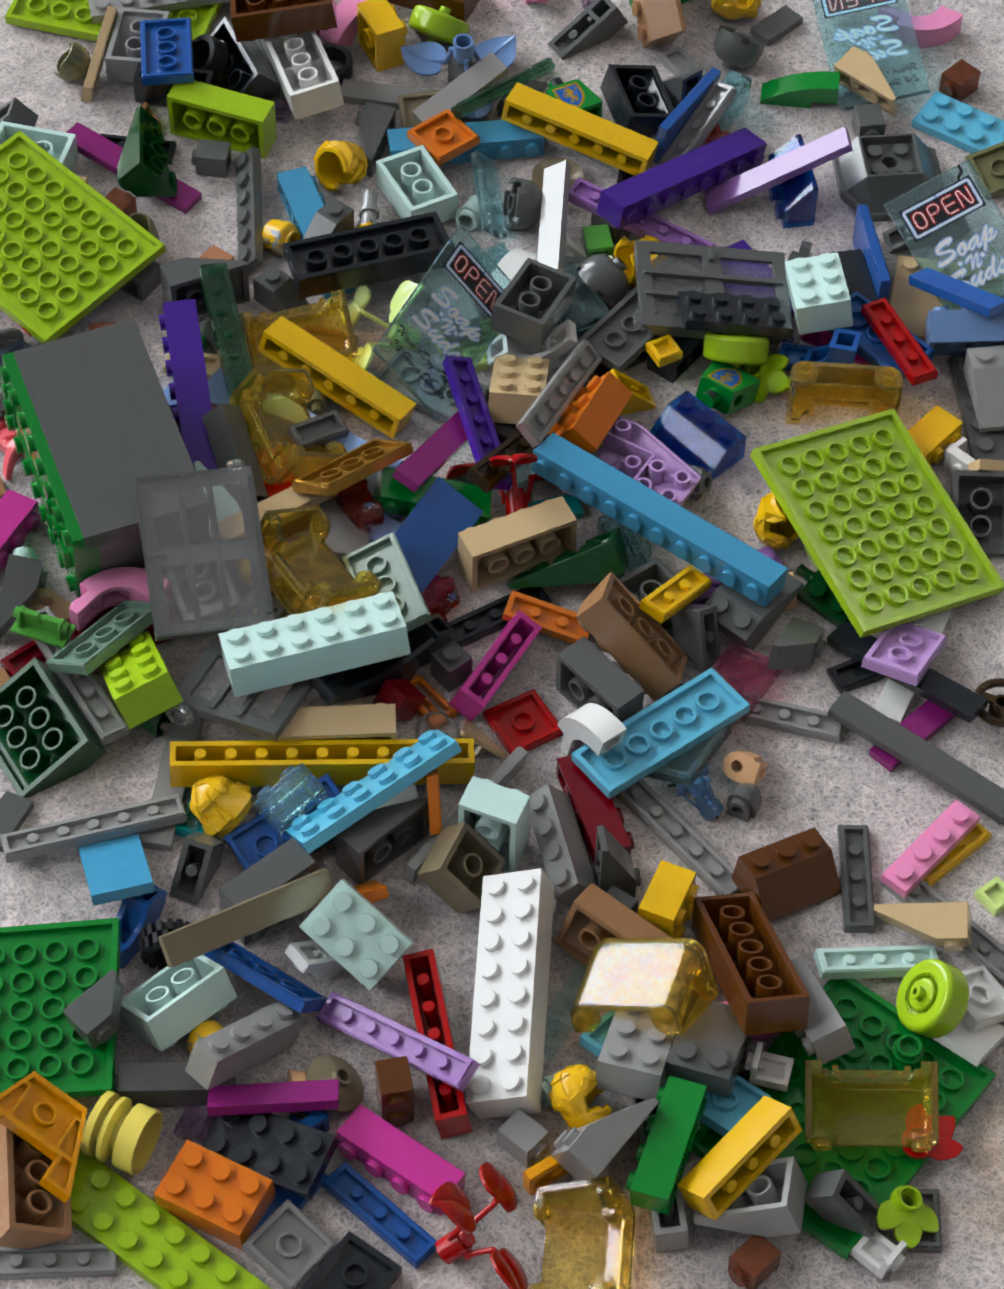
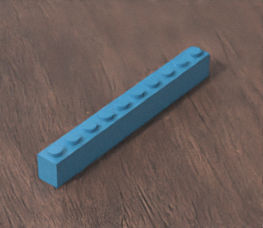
[531,432,788,607]

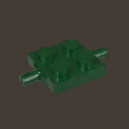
[795,564,850,627]

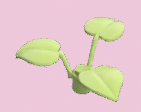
[344,280,424,371]

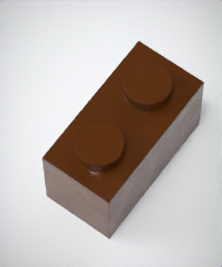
[375,1056,414,1127]

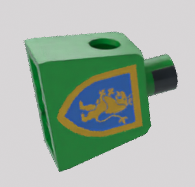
[546,77,603,118]
[695,361,761,415]

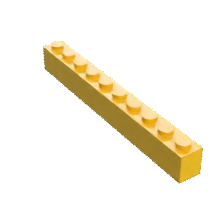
[170,738,475,787]

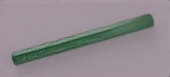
[451,58,555,119]

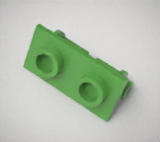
[10,605,76,648]

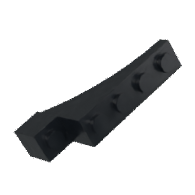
[311,613,457,705]

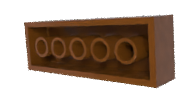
[691,892,810,1036]

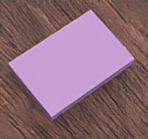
[861,623,947,686]

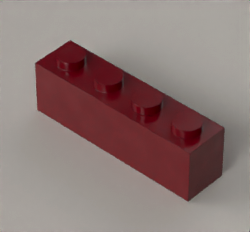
[556,755,635,865]

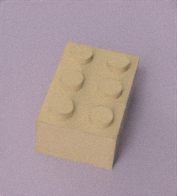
[488,354,550,424]

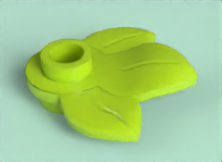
[744,354,789,403]
[876,1185,939,1249]

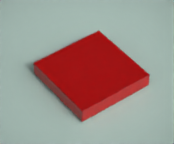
[483,688,563,755]

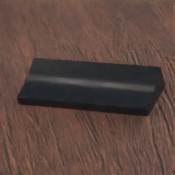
[283,211,454,299]

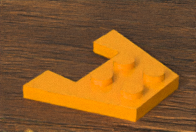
[0,1071,88,1203]

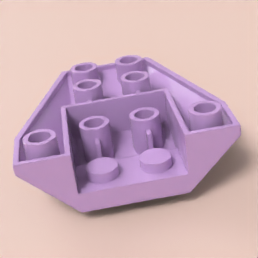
[561,415,701,506]

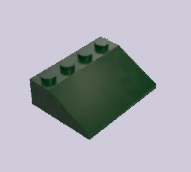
[0,658,106,798]

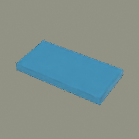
[77,833,155,905]

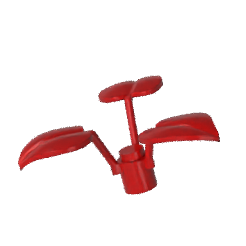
[446,453,546,515]
[429,1162,528,1289]

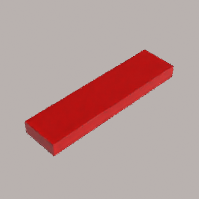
[860,297,938,386]

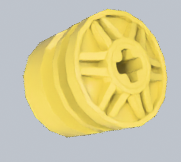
[81,1091,163,1175]

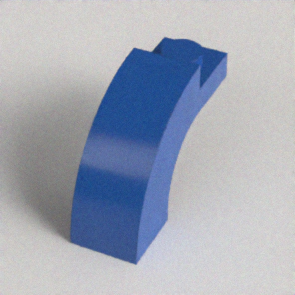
[778,328,862,381]
[115,885,167,969]

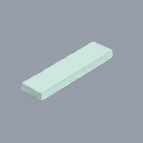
[813,945,939,980]

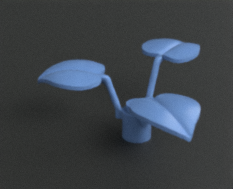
[401,33,516,120]

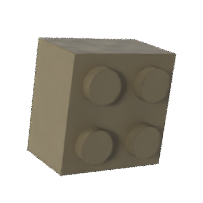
[417,821,506,913]

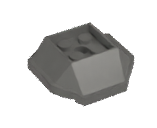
[832,133,944,222]

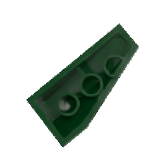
[117,105,177,197]
[507,527,630,589]

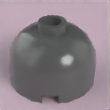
[714,25,765,71]
[502,177,542,231]
[576,254,628,308]

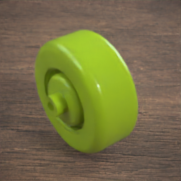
[408,5,470,46]
[703,332,770,369]
[896,959,969,1038]

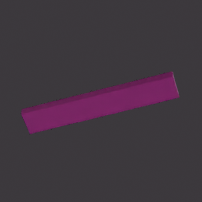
[66,122,202,214]
[392,411,468,492]

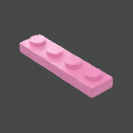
[880,800,980,898]

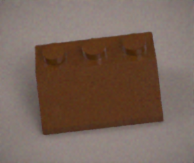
[731,827,841,922]

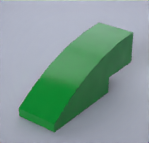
[760,71,840,108]

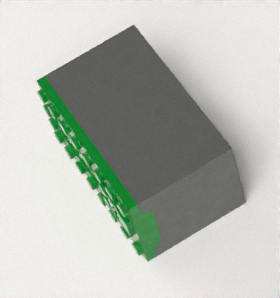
[0,318,209,598]

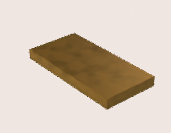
[292,438,414,497]

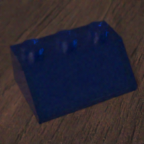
[768,134,819,229]
[650,390,746,480]

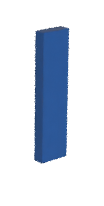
[909,267,1004,318]
[322,1161,437,1269]

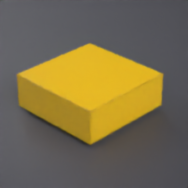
[645,334,683,368]

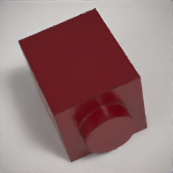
[372,679,426,721]

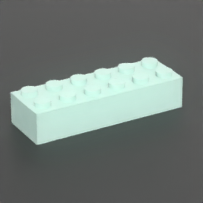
[218,591,411,698]

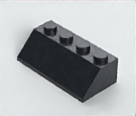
[201,16,281,100]

